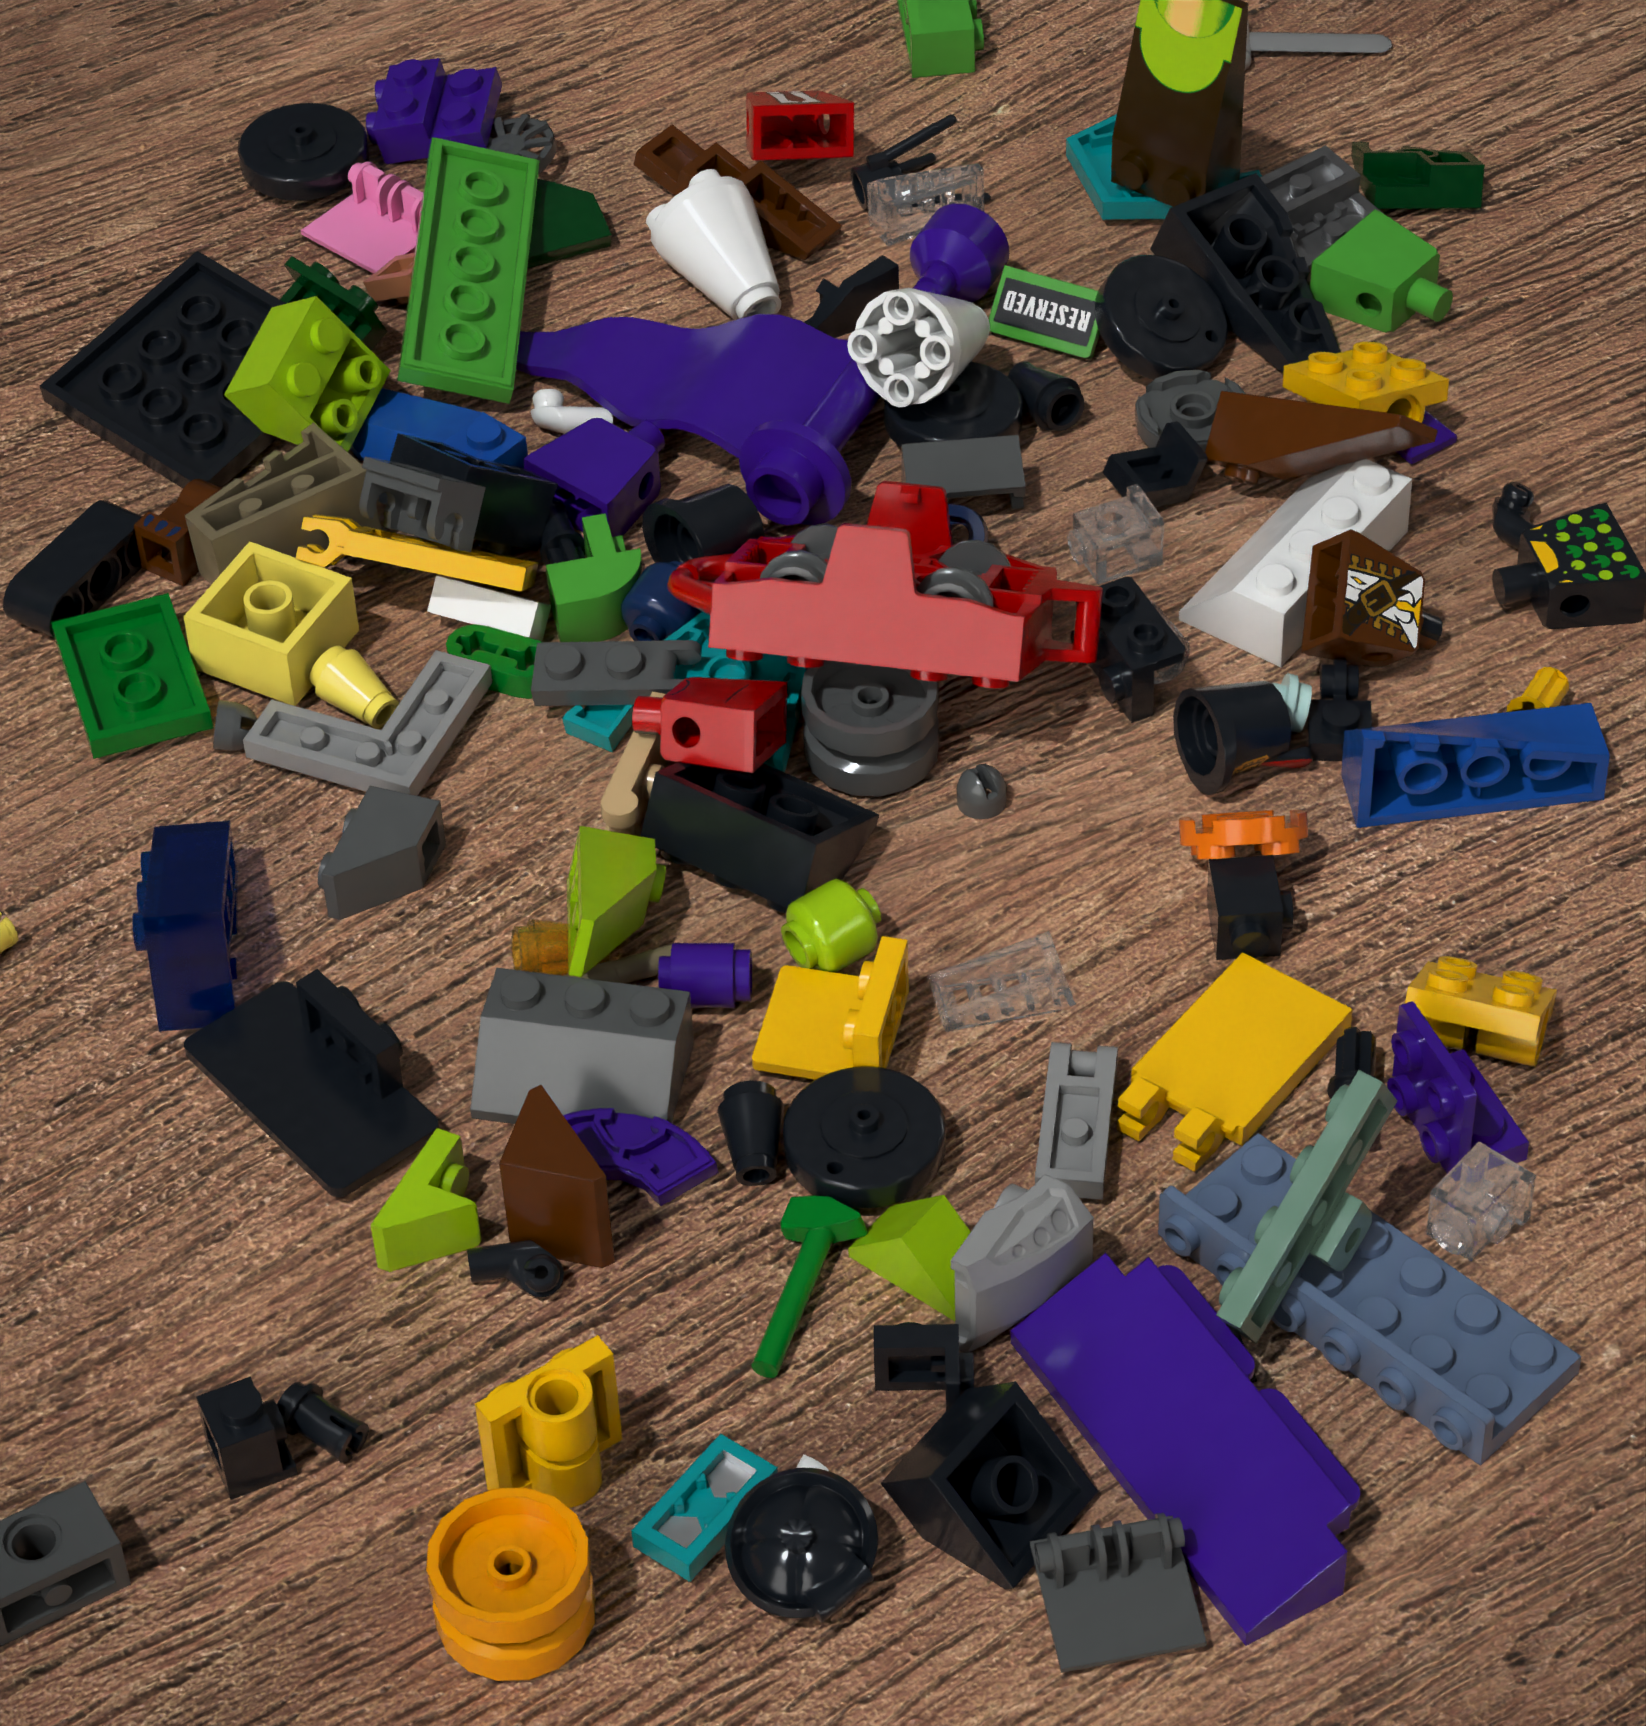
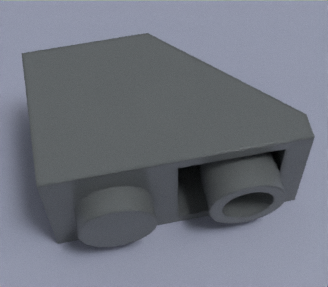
[318,786,446,920]

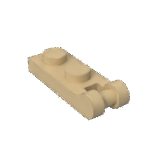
[601,691,669,836]

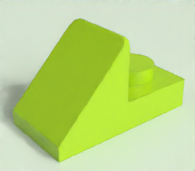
[371,1128,482,1272]

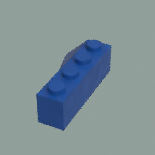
[1341,703,1610,828]

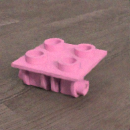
[301,161,423,274]

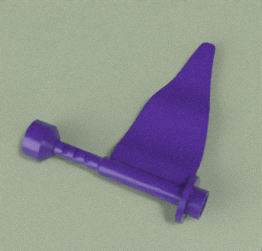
[516,203,1010,525]

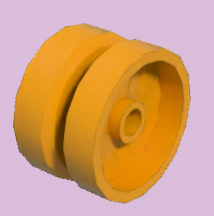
[426,1487,595,1681]

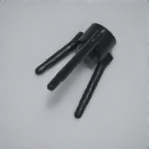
[850,114,991,215]

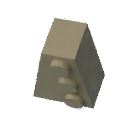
[185,423,381,585]

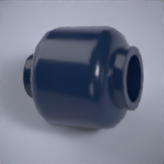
[621,561,702,641]

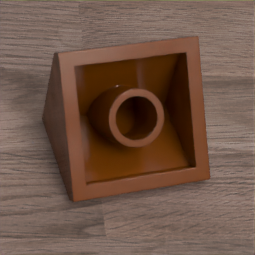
[499,1085,615,1268]

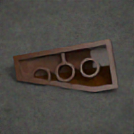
[1205,391,1438,485]

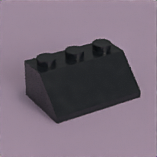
[641,762,879,913]

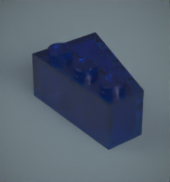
[133,820,238,1032]

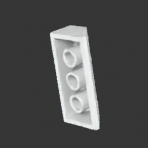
[1179,459,1412,667]

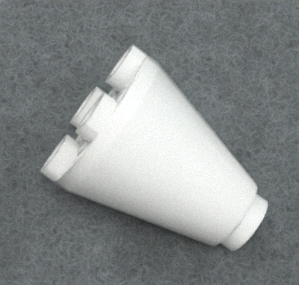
[646,169,781,320]
[847,288,990,407]

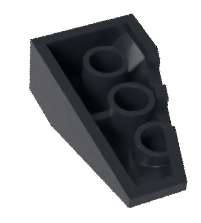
[1150,173,1340,373]

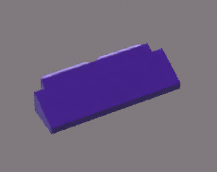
[1011,1253,1360,1646]

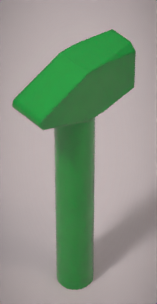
[751,1195,868,1378]

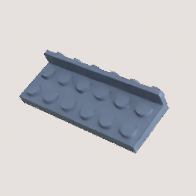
[1158,1133,1581,1466]

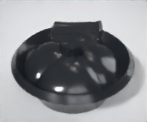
[725,1468,878,1623]

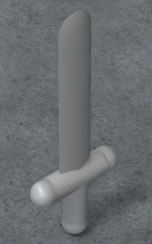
[1245,21,1392,70]

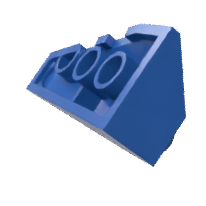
[350,388,528,468]

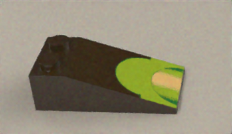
[1111,0,1248,207]

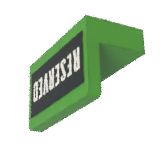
[989,265,1100,359]

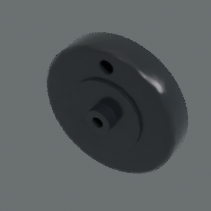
[238,103,369,201]
[1095,255,1228,380]
[884,361,1023,448]
[783,1066,946,1208]

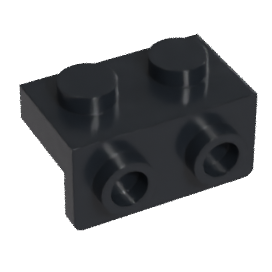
[1070,576,1185,723]

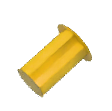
[1506,667,1569,712]

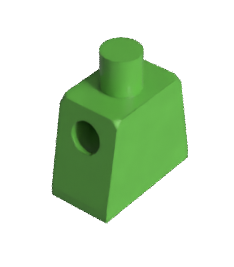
[1310,209,1453,333]

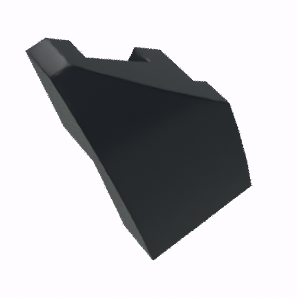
[804,255,899,338]

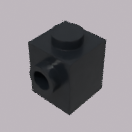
[1207,855,1293,960]

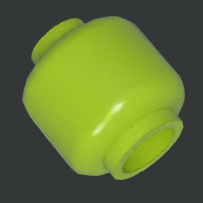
[781,879,881,973]

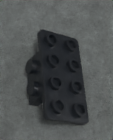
[184,969,439,1197]

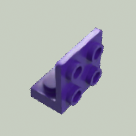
[1387,1001,1529,1185]

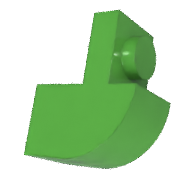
[546,513,643,642]

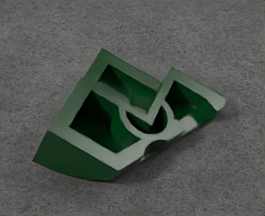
[1351,142,1485,209]

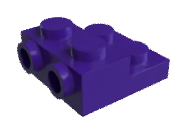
[366,58,502,164]

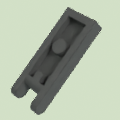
[531,640,702,706]

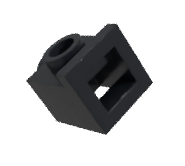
[196,1377,298,1500]

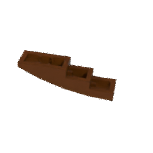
[633,124,842,260]

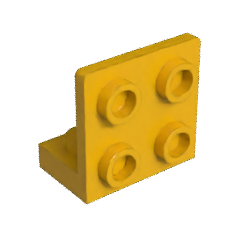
[752,936,909,1080]

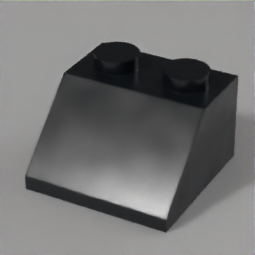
[881,1381,1098,1589]

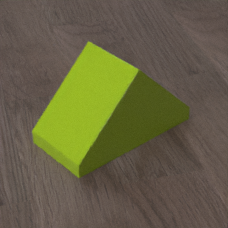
[848,1195,971,1321]

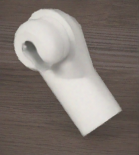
[530,389,613,434]

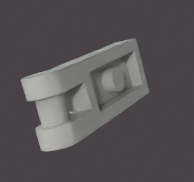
[1035,1042,1118,1200]

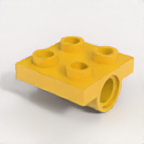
[1282,342,1449,423]
[1405,956,1557,1067]
[475,1335,623,1508]

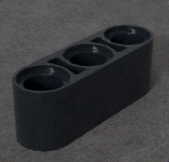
[3,500,142,638]

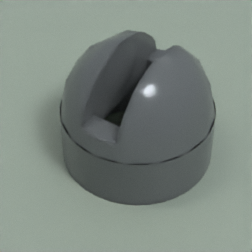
[213,700,258,751]
[956,764,1007,819]

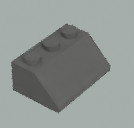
[470,968,694,1124]

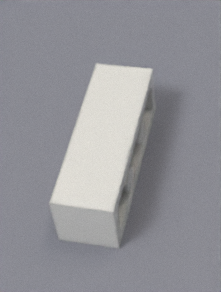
[427,575,551,641]

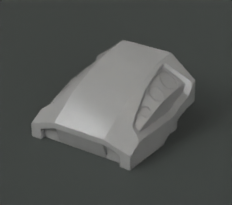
[951,1174,1094,1353]

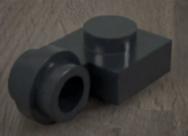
[1308,658,1372,761]

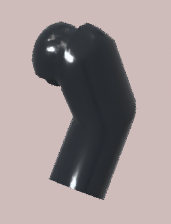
[1492,482,1535,550]
[467,1240,564,1297]

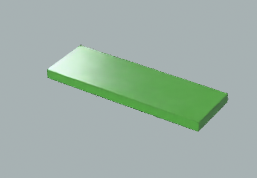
[397,137,540,404]

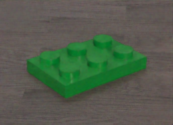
[51,593,213,759]

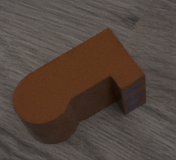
[134,478,222,587]

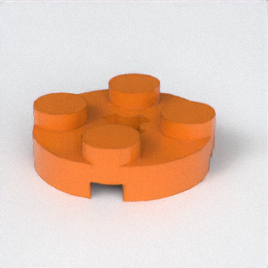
[1179,810,1309,859]

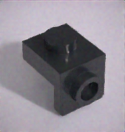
[1102,421,1207,511]
[874,1322,974,1411]

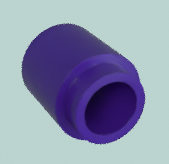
[658,943,752,1008]

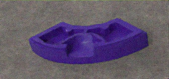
[563,1108,719,1206]

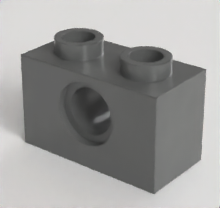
[0,1481,131,1647]

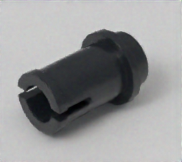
[277,1382,369,1464]

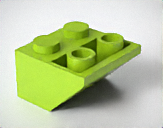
[224,296,391,452]

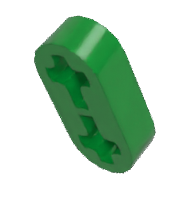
[446,624,542,699]

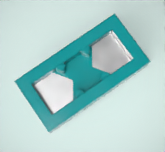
[631,1433,778,1582]

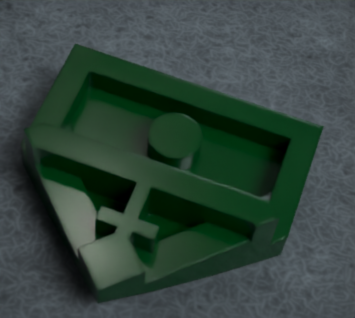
[527,179,612,269]

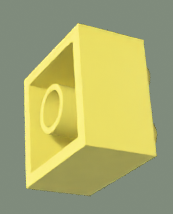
[183,541,359,706]

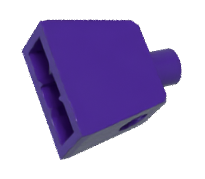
[523,418,665,537]

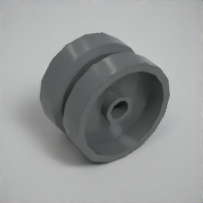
[801,660,939,797]

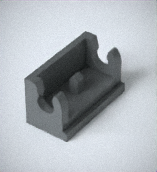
[901,435,1026,509]
[359,456,486,552]

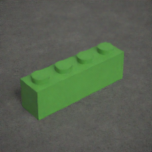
[897,0,984,78]

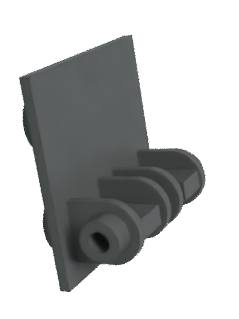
[1030,1512,1207,1673]

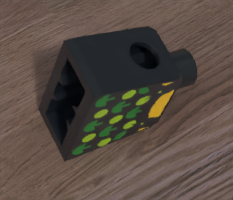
[1492,503,1646,629]

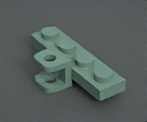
[1216,1070,1397,1344]

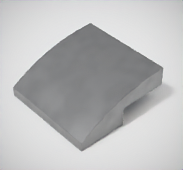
[1260,145,1384,282]

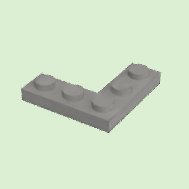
[243,650,492,796]

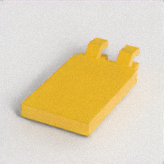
[295,514,539,592]
[1117,952,1353,1172]

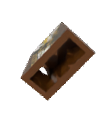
[1301,529,1442,668]

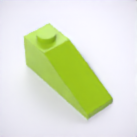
[567,826,666,977]

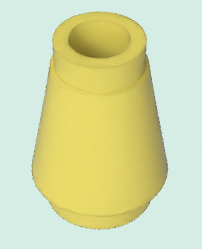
[309,645,399,729]

